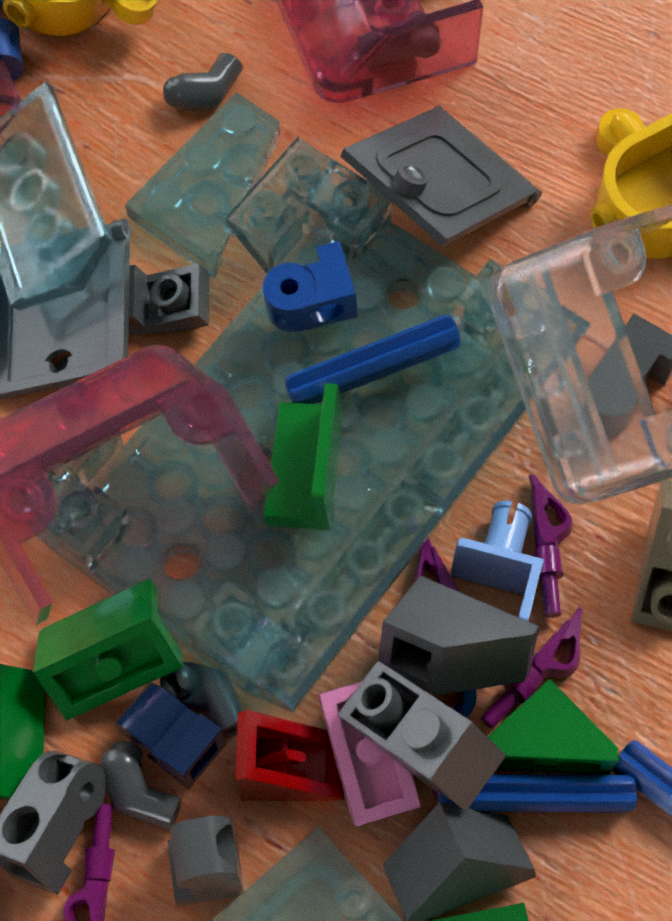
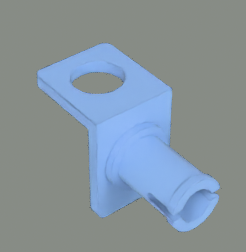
[451,500,544,621]

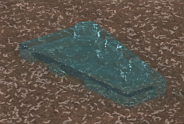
[125,92,280,279]

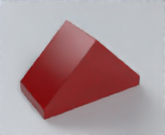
[236,710,344,802]

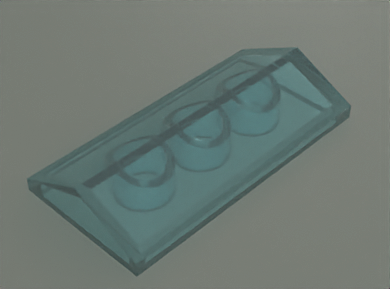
[0,81,112,311]

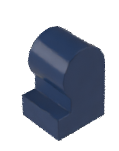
[115,682,226,790]

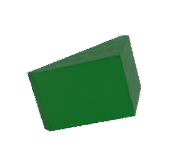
[487,679,619,775]

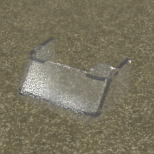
[487,204,672,505]

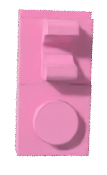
[318,682,421,826]

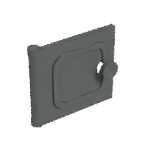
[340,105,542,247]
[0,218,131,399]

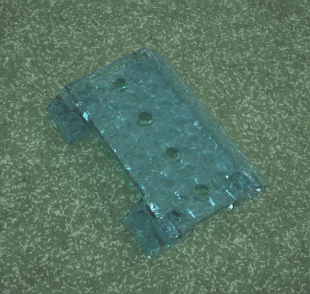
[0,137,592,713]

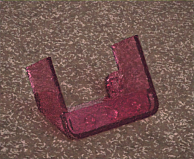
[276,0,484,103]
[0,345,279,626]

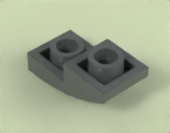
[129,263,210,335]

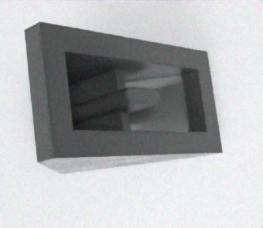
[383,802,536,921]

